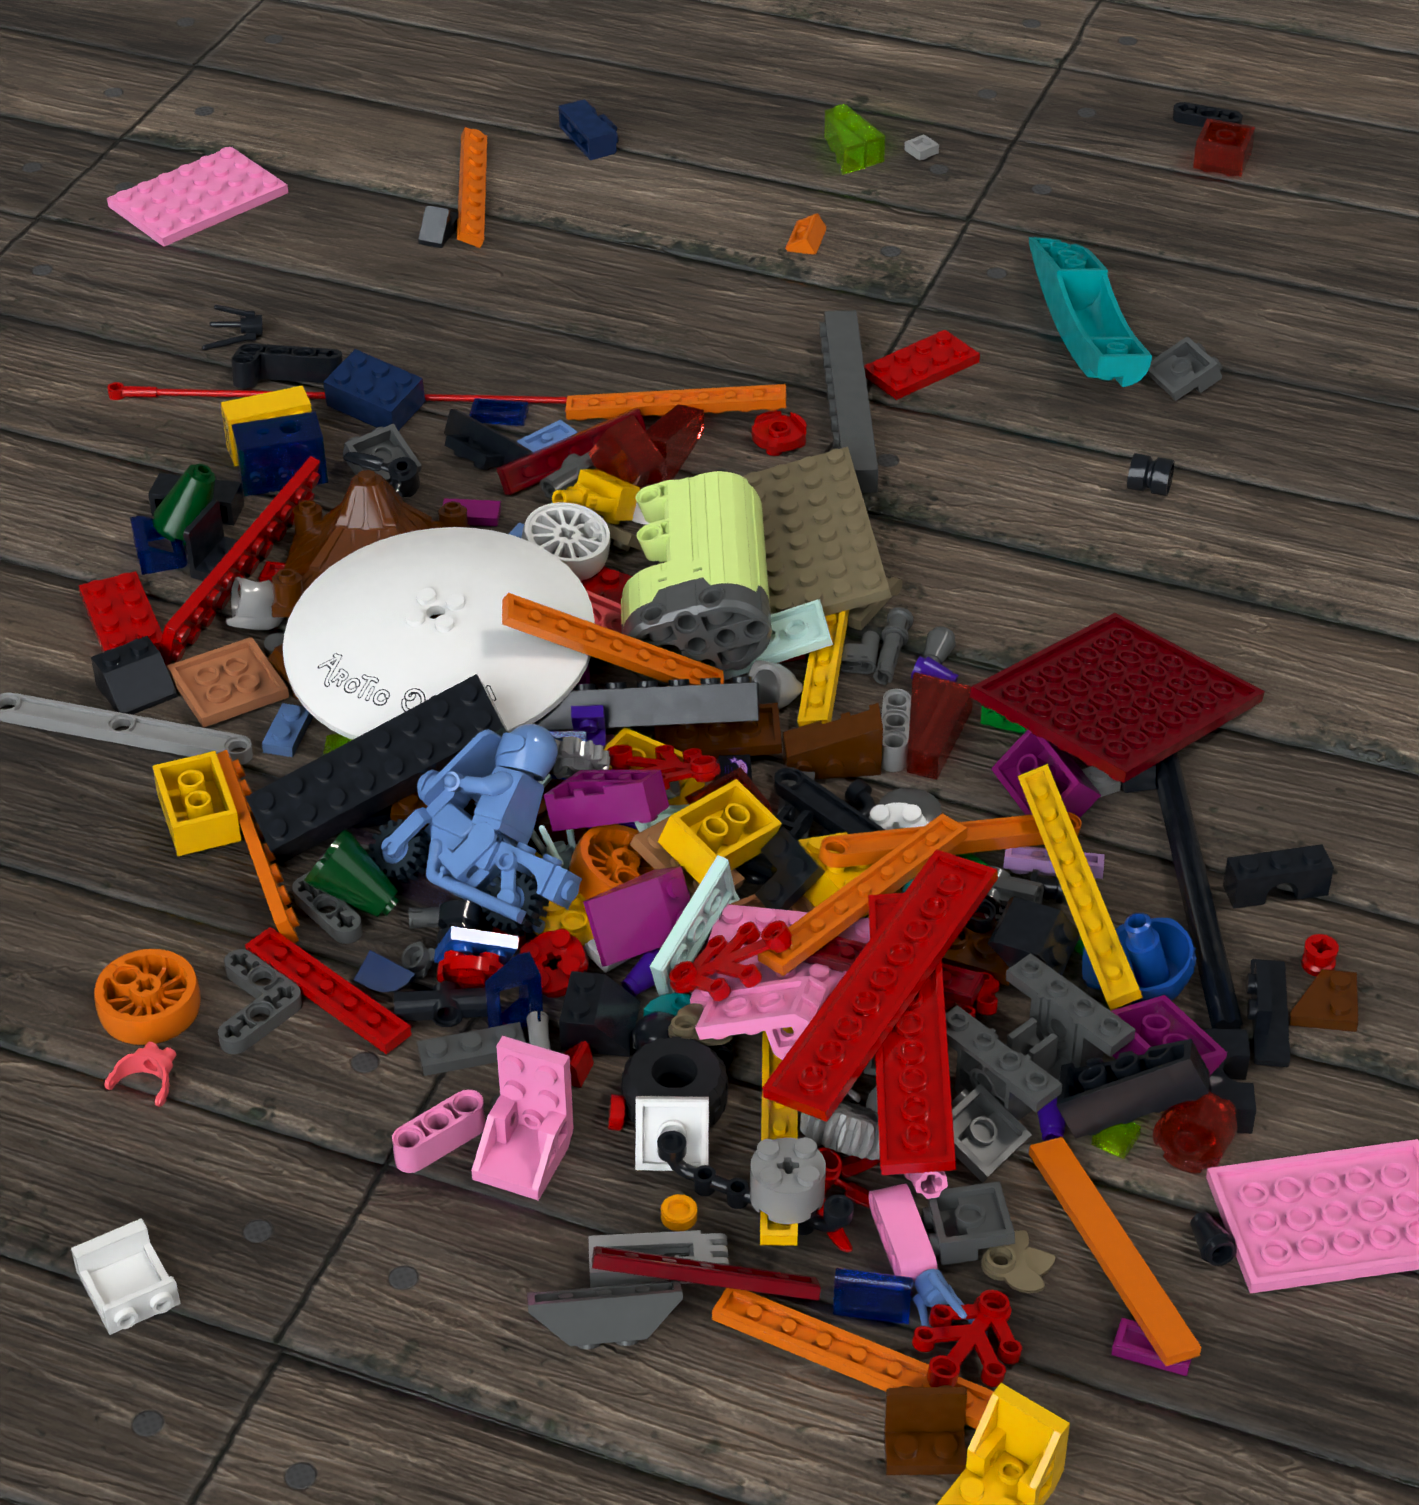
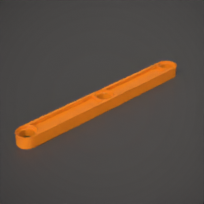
[818,812,1082,868]

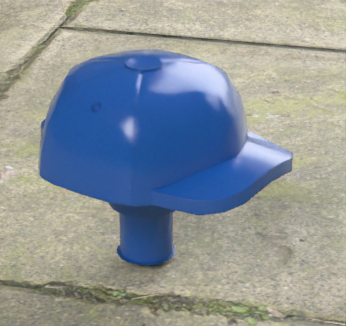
[1082,913,1197,1004]

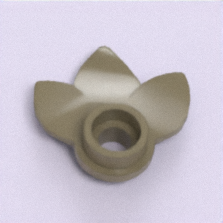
[668,1003,733,1046]
[981,1230,1056,1293]

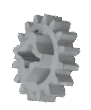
[549,737,610,779]

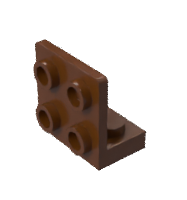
[884,1385,967,1475]

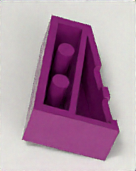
[544,770,669,831]

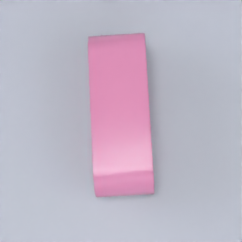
[392,1090,485,1173]
[869,1183,938,1285]

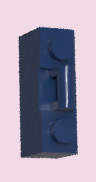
[559,99,619,160]

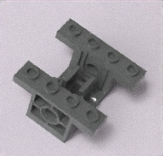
[946,953,1135,1121]

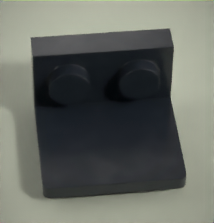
[183,499,238,581]

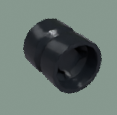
[1127,453,1175,496]
[436,900,483,947]

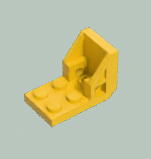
[936,1383,1070,1505]

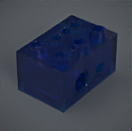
[231,411,328,496]

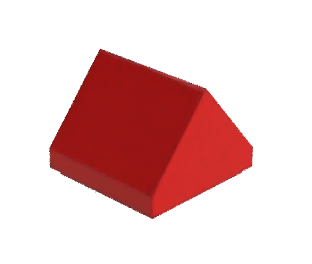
[563,1041,594,1088]

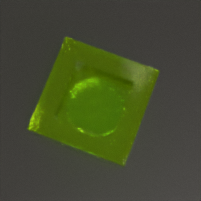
[1091,1122,1141,1159]

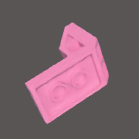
[695,976,830,1060]
[471,1036,574,1201]

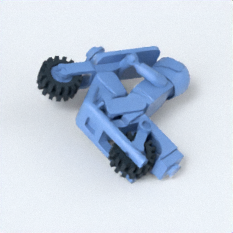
[368,724,582,937]

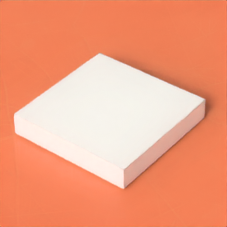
[635,1096,709,1171]

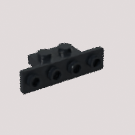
[444,409,533,470]
[1246,959,1290,1067]

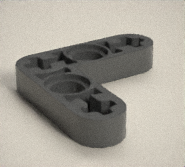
[292,844,374,944]
[218,949,303,1054]

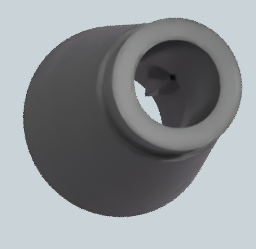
[923,626,956,665]

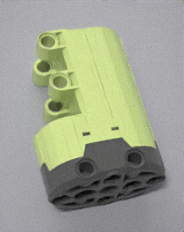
[621,471,772,684]

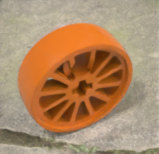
[569,824,654,900]
[94,949,201,1045]

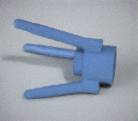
[913,1269,988,1340]

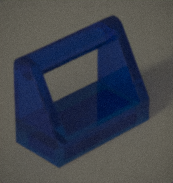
[130,516,188,575]
[485,951,543,1029]
[833,1268,914,1324]

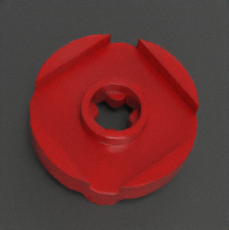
[752,410,807,456]
[519,929,589,998]
[437,950,507,989]

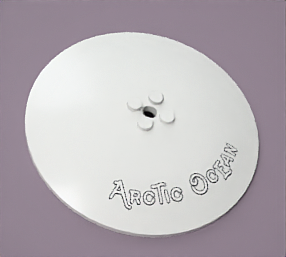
[283,527,595,740]

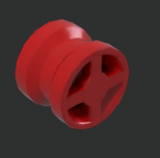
[1301,934,1339,977]

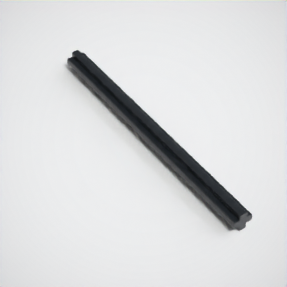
[1155,752,1243,1029]

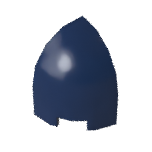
[354,950,417,993]

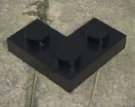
[755,826,826,910]

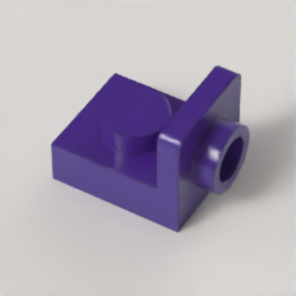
[571,705,606,749]

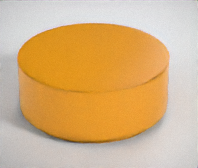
[660,1194,697,1231]

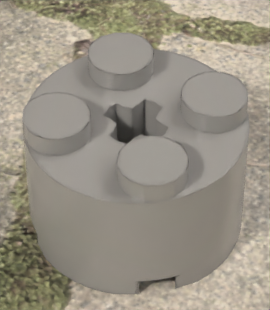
[750,1137,826,1224]

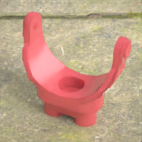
[104,1042,177,1107]

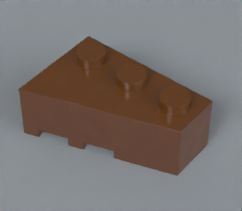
[783,703,883,779]

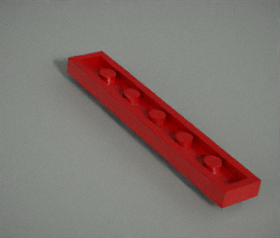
[245,927,412,1055]

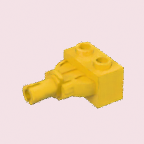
[552,469,640,524]

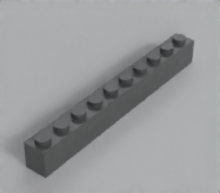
[819,310,878,493]

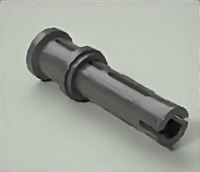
[873,607,914,685]

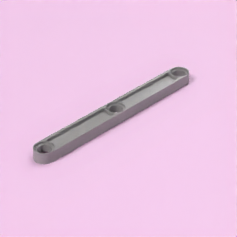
[0,692,253,765]

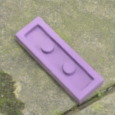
[1003,846,1105,879]

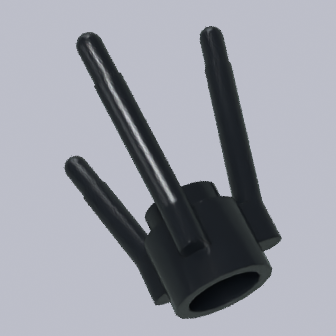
[202,305,263,350]

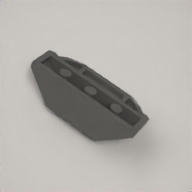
[527,1280,683,1349]

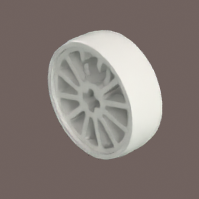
[522,502,610,581]

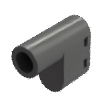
[840,631,880,674]

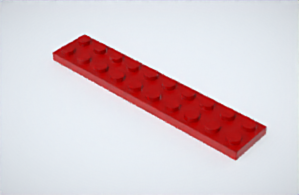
[159,456,320,667]
[762,849,998,1122]
[868,893,956,1175]

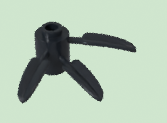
[343,452,420,498]

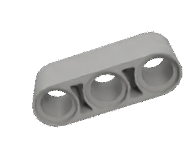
[881,688,911,772]

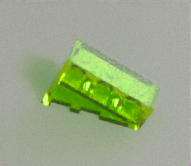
[824,104,885,175]

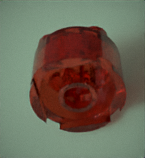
[1153,1092,1237,1173]

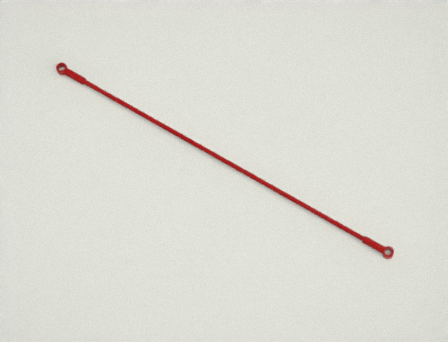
[107,382,567,404]

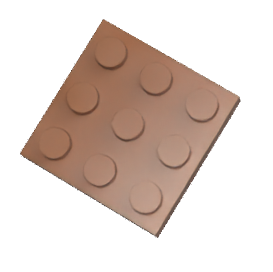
[167,637,289,728]

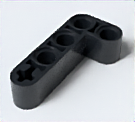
[231,343,343,388]

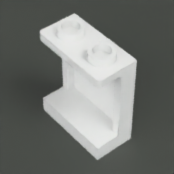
[71,1218,181,1335]

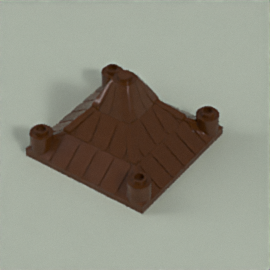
[271,470,470,619]

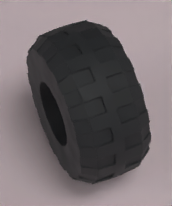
[621,1036,728,1127]

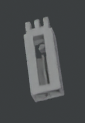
[588,1230,729,1288]

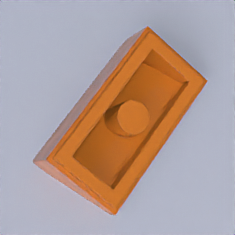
[785,213,826,254]

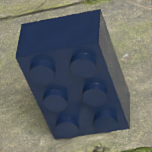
[323,349,425,431]

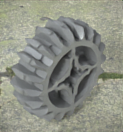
[800,1100,880,1160]

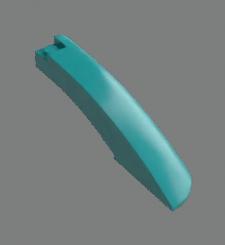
[1029,237,1152,387]

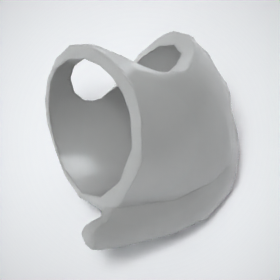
[226,577,284,630]
[747,660,803,709]

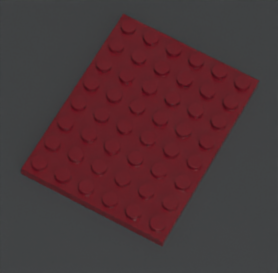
[969,613,1265,783]

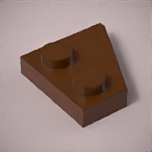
[1289,969,1358,1032]

